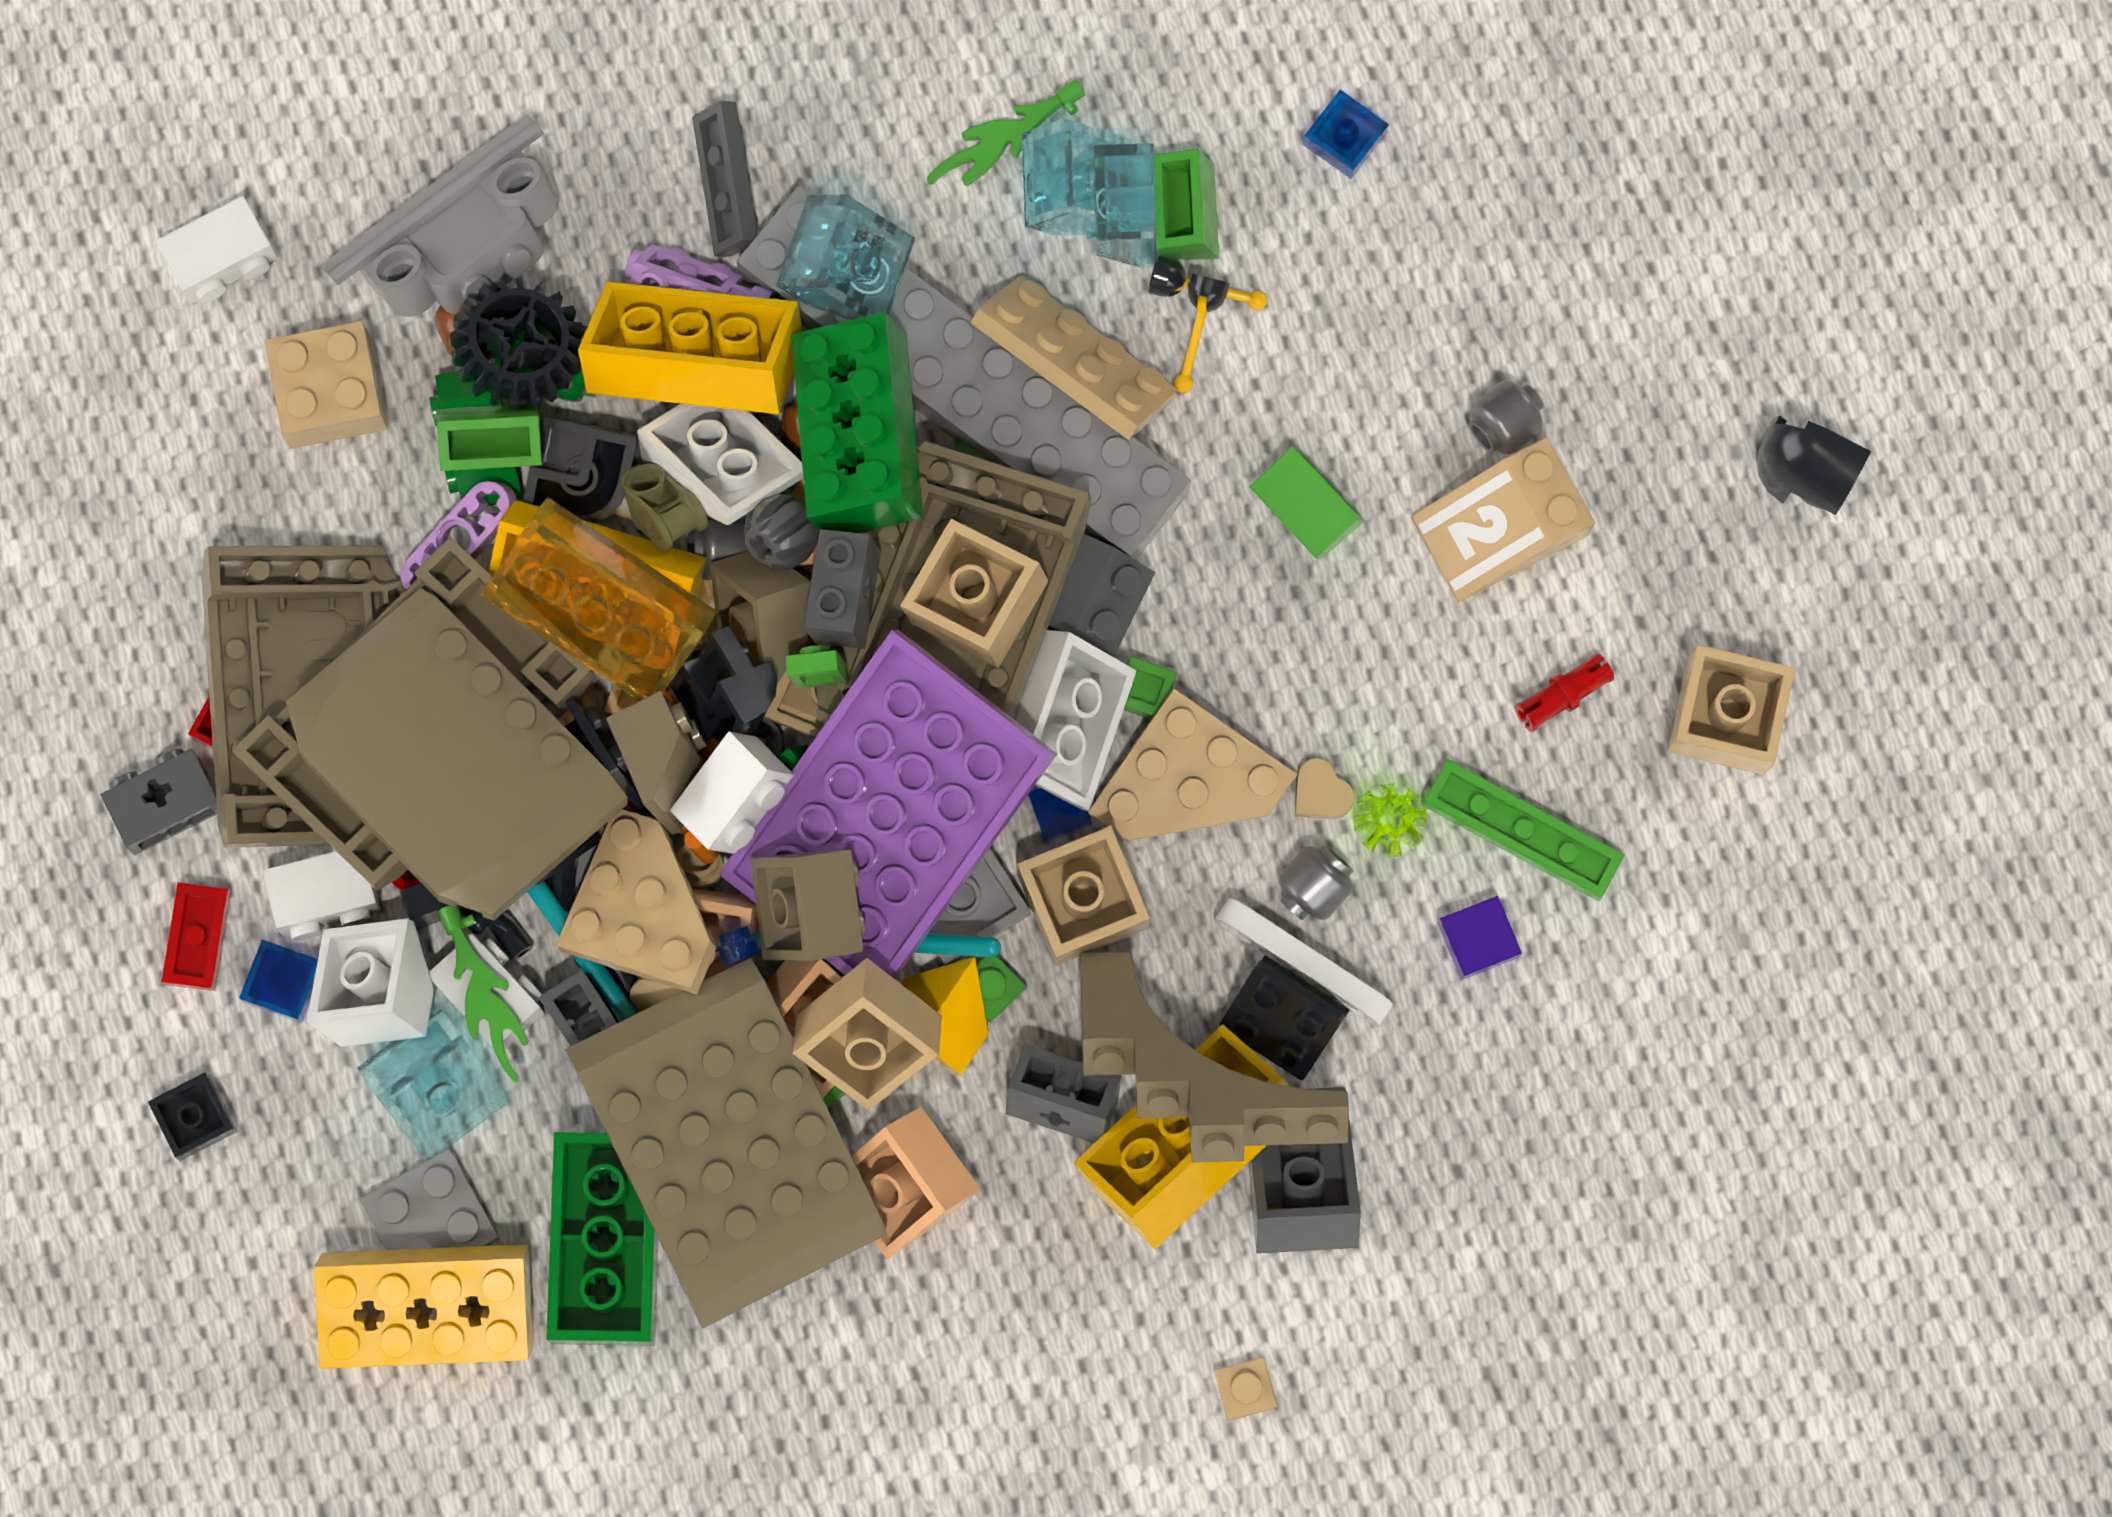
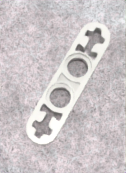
[1214,898,1393,1027]

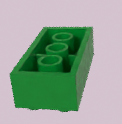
[791,312,923,533]
[546,1132,658,1346]

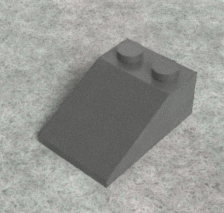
[1047,534,1155,657]
[1249,1087,1361,1254]

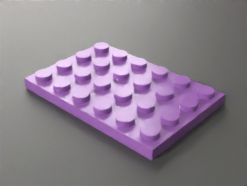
[719,629,1057,979]

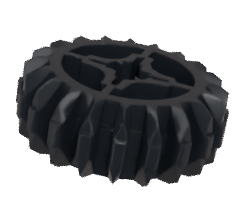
[449,277,584,410]

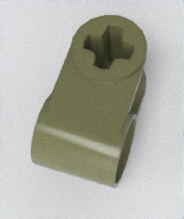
[622,464,708,552]

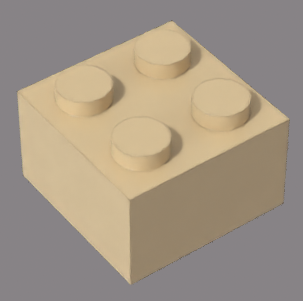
[264,321,388,449]
[900,519,1048,668]
[1667,644,1796,776]
[1017,826,1150,966]
[792,958,942,1111]

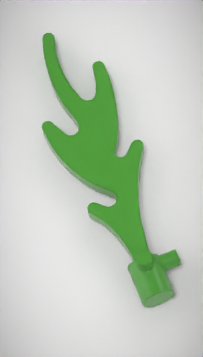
[927,79,1086,186]
[438,905,529,1082]

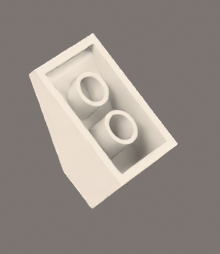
[637,404,803,526]
[1014,630,1137,811]

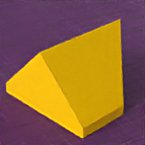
[901,956,989,1076]

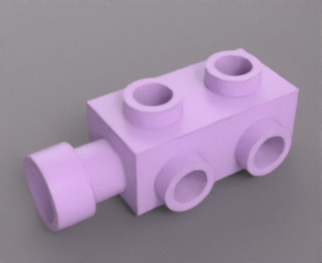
[625,244,776,299]

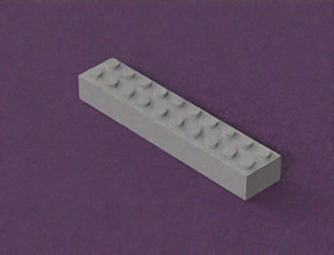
[736,187,1191,560]

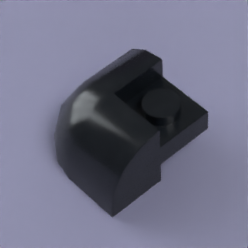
[523,415,638,523]
[1756,415,1871,515]
[671,626,777,744]

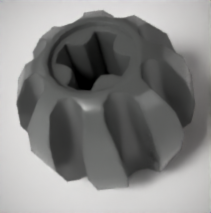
[743,494,819,570]

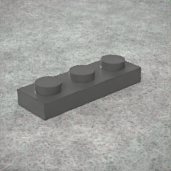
[692,100,758,257]

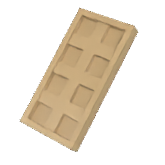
[970,274,1178,440]

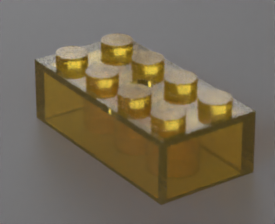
[481,497,718,702]

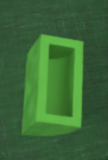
[1151,148,1219,260]
[436,404,542,471]
[1249,446,1365,559]

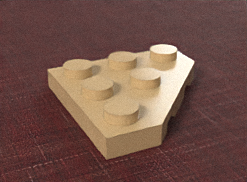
[1087,688,1298,841]
[556,809,716,995]

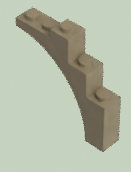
[1080,952,1349,1163]

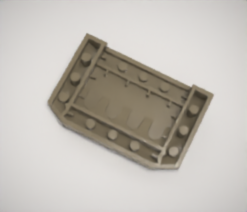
[816,441,1091,725]
[202,545,406,848]
[286,588,628,921]

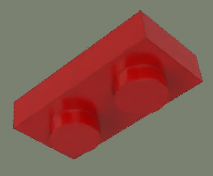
[161,882,231,991]

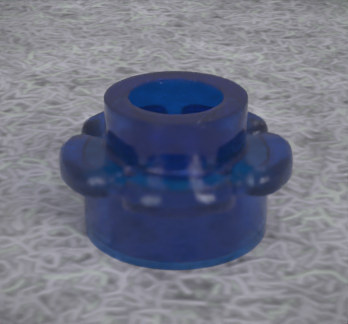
[715,926,762,966]

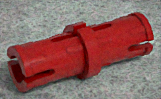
[1514,653,1615,732]

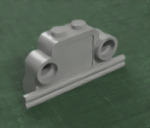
[321,114,557,317]

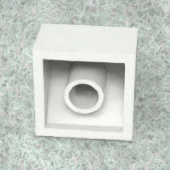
[306,918,434,1047]

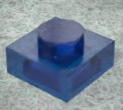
[1027,788,1092,843]

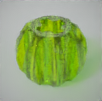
[1353,783,1428,857]

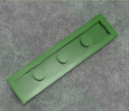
[1422,759,1625,902]

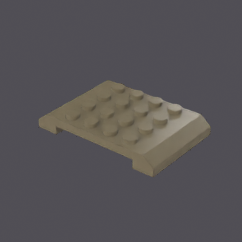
[232,537,595,891]
[564,957,887,1328]

